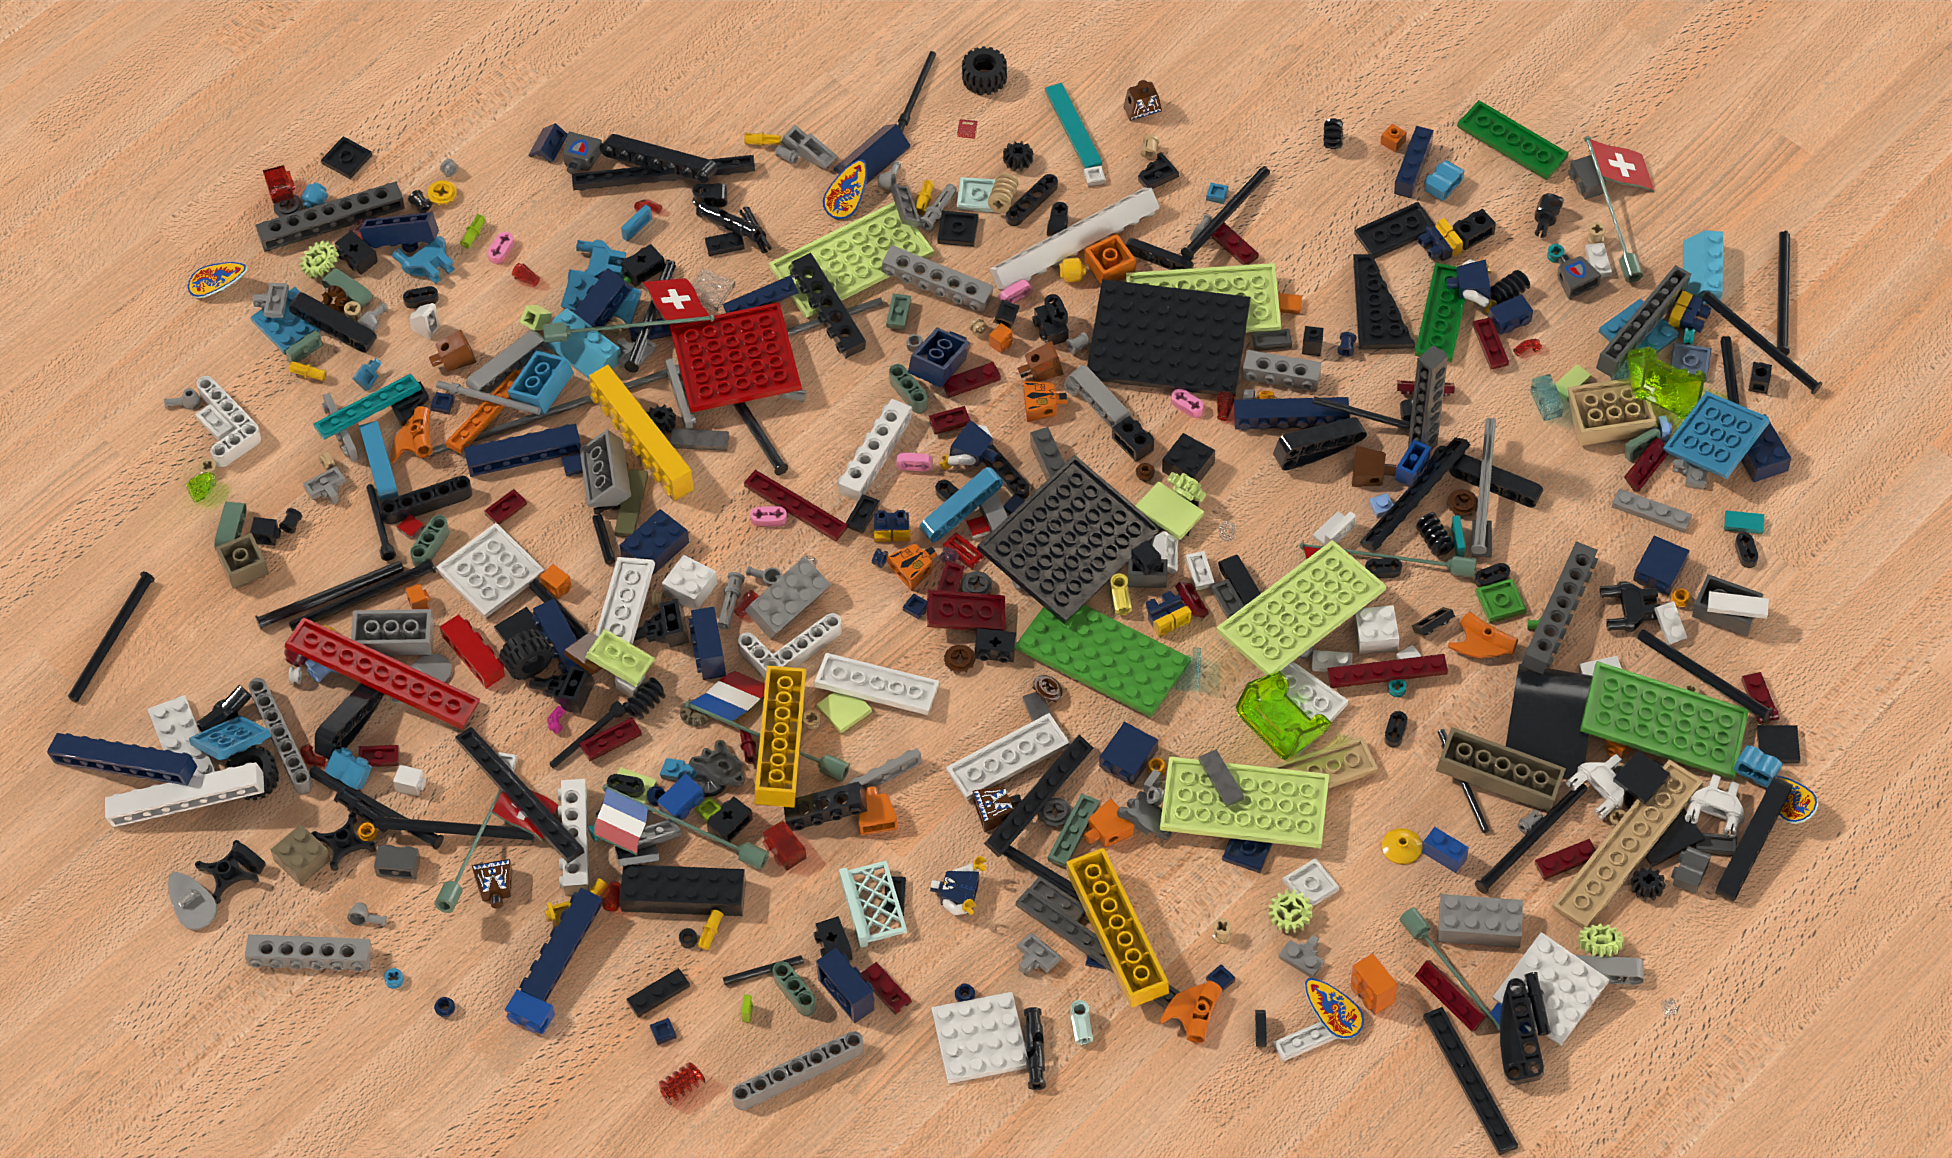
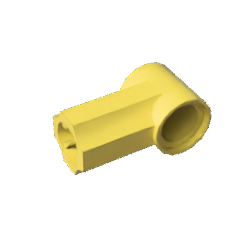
[1110,573,1132,615]

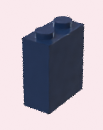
[1633,535,1690,596]
[1099,722,1159,785]

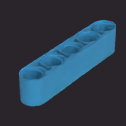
[359,420,399,502]
[919,467,1003,542]

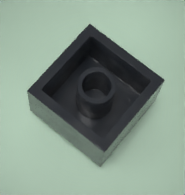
[1162,433,1215,483]

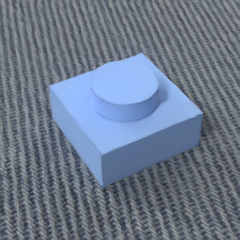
[1656,415,1672,442]
[1369,493,1393,518]

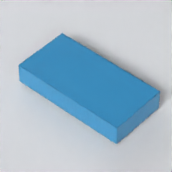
[621,204,652,241]

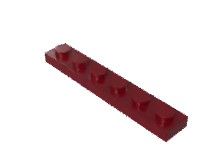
[744,469,848,541]
[1327,654,1448,688]

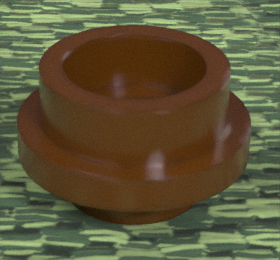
[1136,463,1155,482]

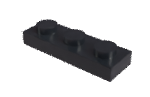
[626,968,690,1018]

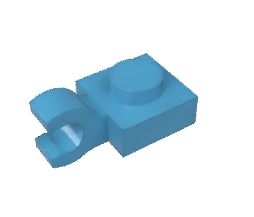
[352,358,382,391]
[660,758,697,781]

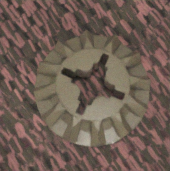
[680,697,711,726]

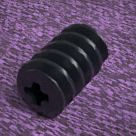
[1490,270,1530,305]
[1416,512,1455,556]
[623,677,666,720]

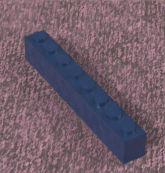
[47,733,198,786]

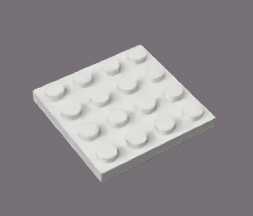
[436,523,545,619]
[1237,661,1349,757]
[1493,932,1609,1046]
[931,992,1028,1084]

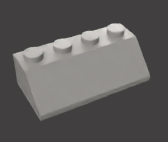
[580,429,631,507]

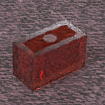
[263,165,296,203]
[762,820,807,871]

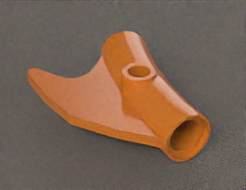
[390,406,433,464]
[1448,612,1518,659]
[1159,981,1222,1043]

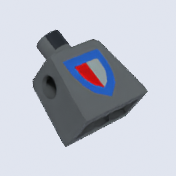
[563,131,602,174]
[1557,254,1601,299]

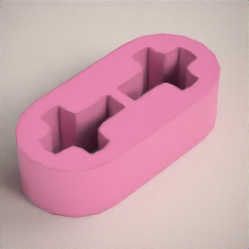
[488,232,514,264]
[998,279,1032,303]
[1171,389,1204,418]
[896,453,933,471]
[750,506,787,527]

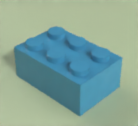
[507,350,574,414]

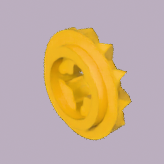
[427,180,457,206]

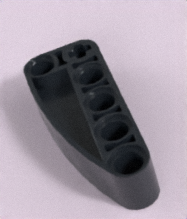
[1273,417,1367,471]
[314,683,385,760]
[1500,978,1544,1085]

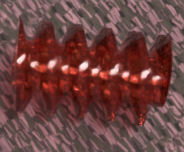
[658,1062,705,1105]

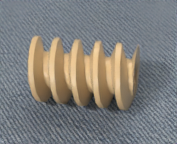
[988,173,1019,214]

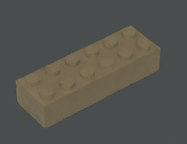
[1436,727,1566,812]

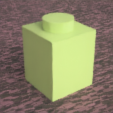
[520,305,552,331]

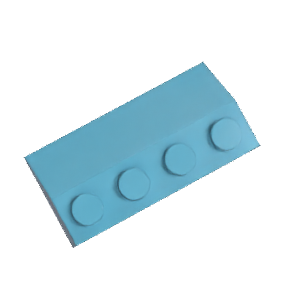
[1683,230,1723,304]
[547,308,621,379]

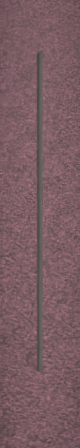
[422,297,883,459]

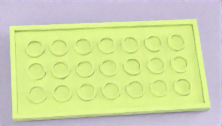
[769,202,934,318]
[1126,263,1281,333]
[1216,540,1386,678]
[1160,757,1329,848]

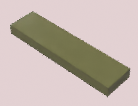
[614,469,648,537]

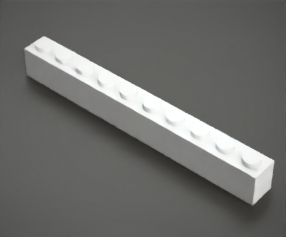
[990,187,1160,290]

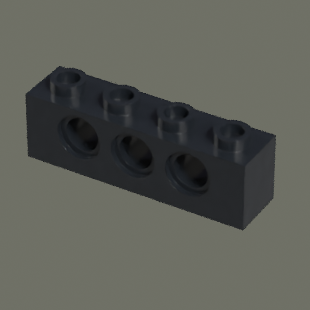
[784,781,868,831]

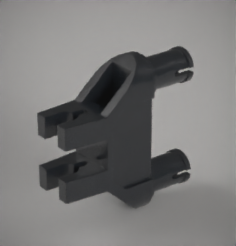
[1599,581,1661,632]

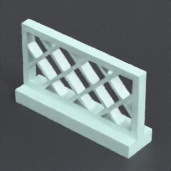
[839,861,907,948]

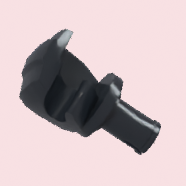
[1535,193,1564,238]

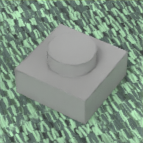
[1143,769,1162,794]

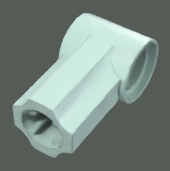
[1070,1000,1093,1045]

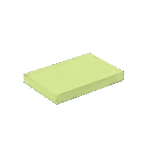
[1135,481,1204,540]
[585,629,655,687]

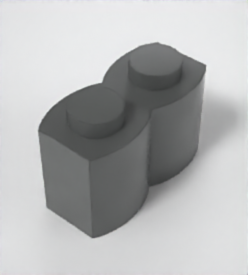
[1671,846,1711,894]

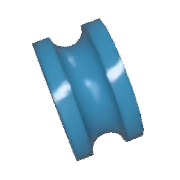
[384,968,403,989]

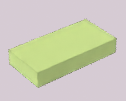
[1552,364,1591,401]

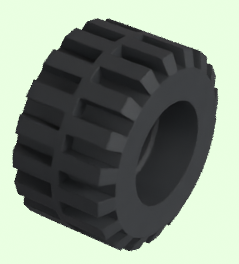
[962,46,1007,95]
[499,629,554,680]
[225,745,279,801]

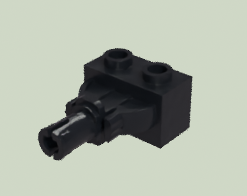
[634,599,689,647]
[529,666,595,714]

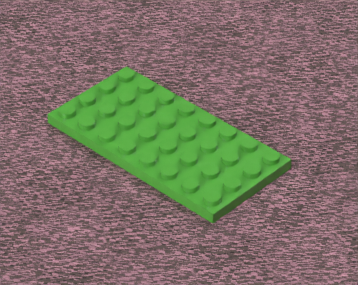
[1015,605,1191,718]
[1580,661,1749,780]

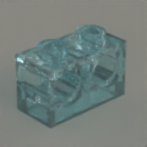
[1530,374,1564,421]

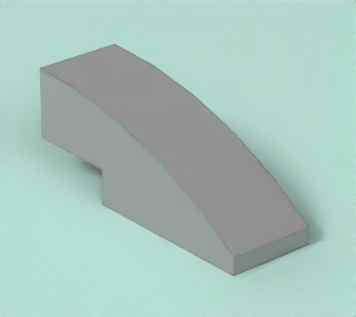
[781,125,838,169]

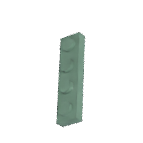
[1047,793,1100,868]

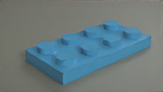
[561,271,642,324]

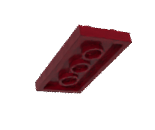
[927,589,1006,631]

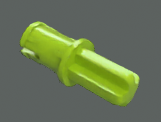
[460,214,486,249]

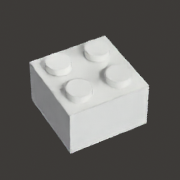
[662,555,718,610]
[1353,605,1399,655]

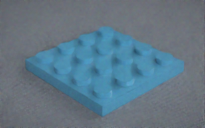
[1663,391,1770,479]

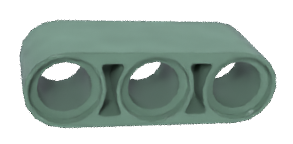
[321,268,373,309]
[889,364,928,414]
[214,501,247,550]
[410,515,449,567]
[773,961,816,1016]

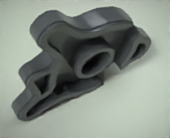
[689,740,745,787]
[1117,791,1172,840]

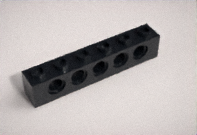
[790,253,866,359]

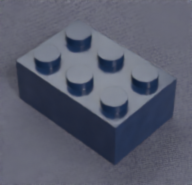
[574,268,634,333]
[908,327,970,388]
[1741,414,1791,482]
[619,509,689,576]
[688,606,726,680]
[816,948,875,1024]

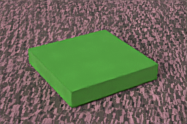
[1475,578,1527,624]

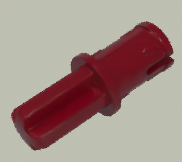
[740,727,758,764]

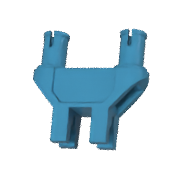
[392,236,455,284]
[568,239,626,280]

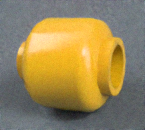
[1059,258,1086,283]

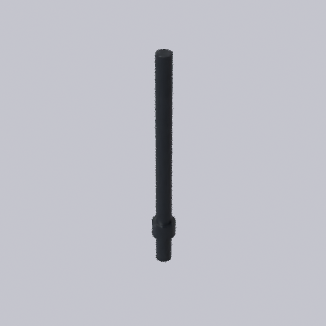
[898,51,936,132]
[1312,396,1410,431]
[1437,729,1489,833]

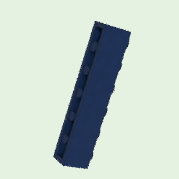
[1234,397,1350,430]
[464,423,581,477]
[519,887,603,1002]

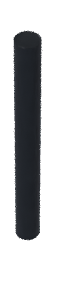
[722,955,804,985]

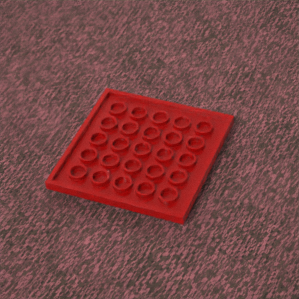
[670,302,802,413]

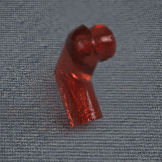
[634,199,662,214]
[1513,338,1542,356]
[300,744,326,767]

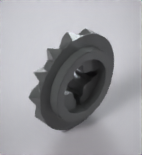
[273,194,303,217]
[961,571,992,594]
[1039,798,1071,828]

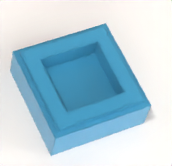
[1206,182,1229,204]

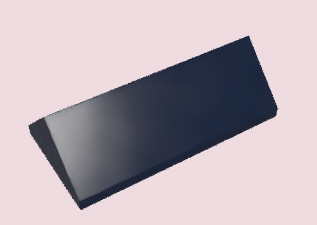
[834,124,910,184]

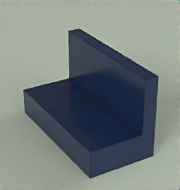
[528,123,568,163]

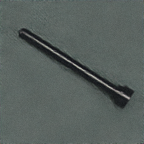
[366,484,396,561]
[550,700,627,768]

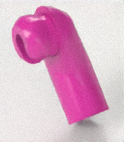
[547,706,565,734]

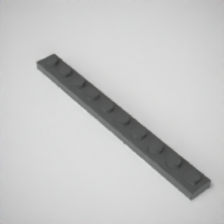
[1016,888,1180,1009]

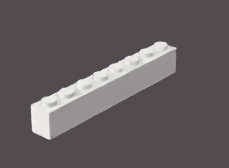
[105,763,264,827]

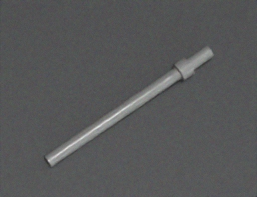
[436,381,541,415]

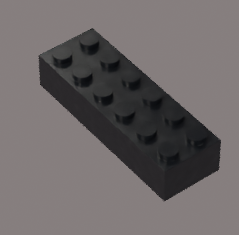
[619,865,746,916]

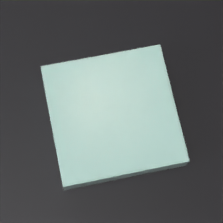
[957,177,996,212]

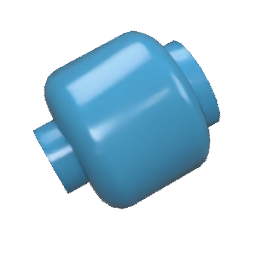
[301,182,328,209]

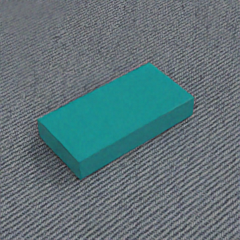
[1724,510,1764,534]
[1451,515,1465,557]

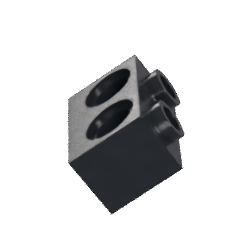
[1453,208,1496,251]
[1112,415,1154,462]

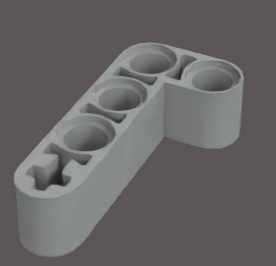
[1064,364,1131,428]

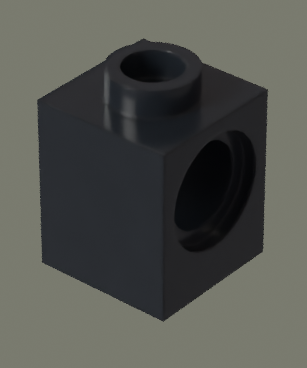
[993,299,1020,329]
[1302,326,1324,356]
[1748,362,1772,394]
[250,517,281,546]
[1131,540,1161,576]

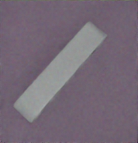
[466,330,548,394]
[1575,955,1644,985]

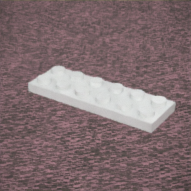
[595,557,655,644]
[814,653,939,715]
[147,695,215,776]
[946,713,1070,801]

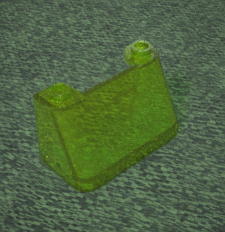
[1627,347,1706,420]
[1236,671,1332,760]

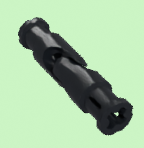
[696,201,763,242]
[1024,1007,1046,1090]

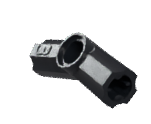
[196,685,252,732]

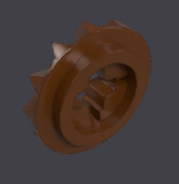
[321,285,348,313]
[1447,489,1478,517]
[944,645,976,674]
[1032,675,1063,703]

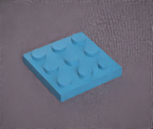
[250,287,320,355]
[1599,298,1680,367]
[189,715,271,760]

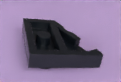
[1138,152,1179,189]
[391,381,429,426]

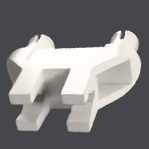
[1566,754,1624,820]
[1685,774,1745,838]

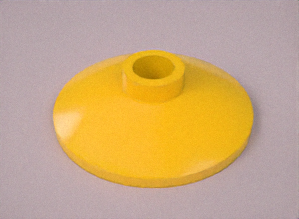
[1382,828,1422,865]

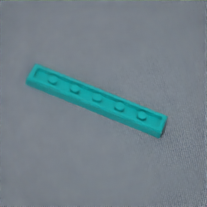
[1045,82,1102,169]
[313,373,421,440]

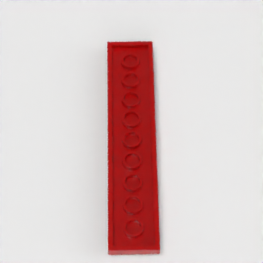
[284,617,480,730]

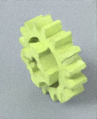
[300,241,339,279]
[1167,472,1207,502]
[1268,889,1313,933]
[1578,923,1624,957]

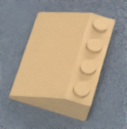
[1567,376,1656,446]

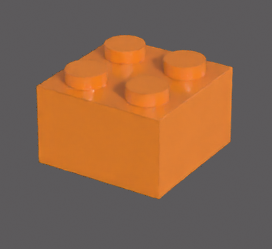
[1085,234,1136,284]
[1350,953,1397,1015]

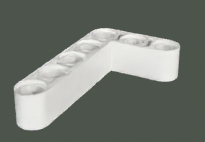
[197,376,261,467]
[738,613,842,680]

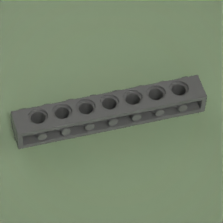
[256,181,405,252]
[1596,265,1691,377]
[1408,345,1448,450]
[1521,541,1598,674]

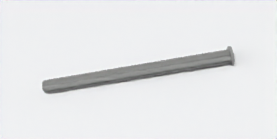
[1471,418,1496,554]

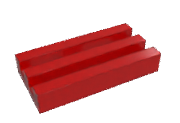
[943,532,984,569]

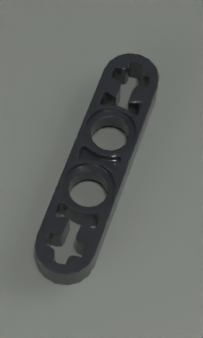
[1006,174,1058,226]
[1126,238,1194,270]
[982,444,1029,499]

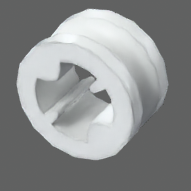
[289,667,302,684]

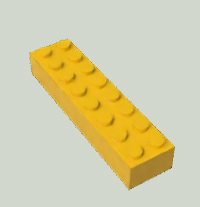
[588,365,694,501]
[754,666,806,808]
[1066,848,1169,1008]

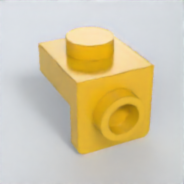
[545,900,571,928]

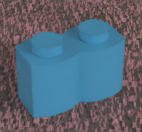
[1424,160,1465,201]
[1734,745,1783,788]
[325,748,373,790]

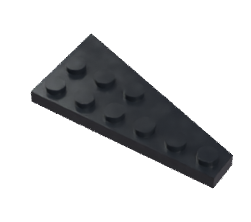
[1353,254,1415,349]

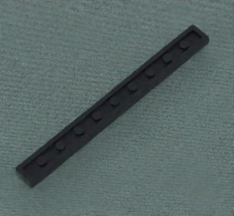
[572,155,755,191]
[455,727,585,863]

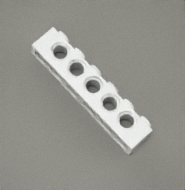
[837,399,912,502]
[558,779,589,896]

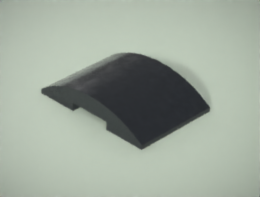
[1506,664,1592,779]

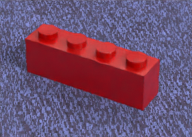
[440,614,505,689]

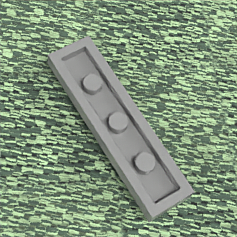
[665,358,696,429]
[322,392,358,462]
[1612,489,1692,533]
[847,748,922,792]

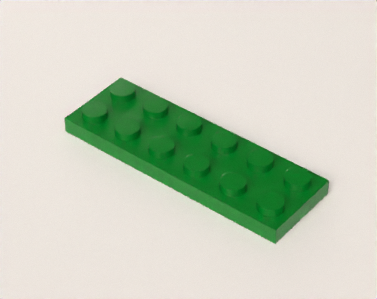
[1457,100,1569,180]
[1415,263,1466,362]

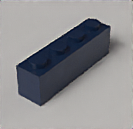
[1394,126,1434,199]
[360,212,439,248]
[532,599,581,674]

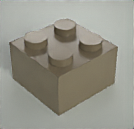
[215,533,269,589]
[270,824,331,886]

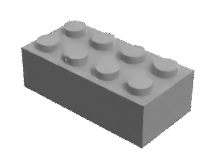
[744,556,831,639]
[351,609,434,656]
[1438,894,1523,948]

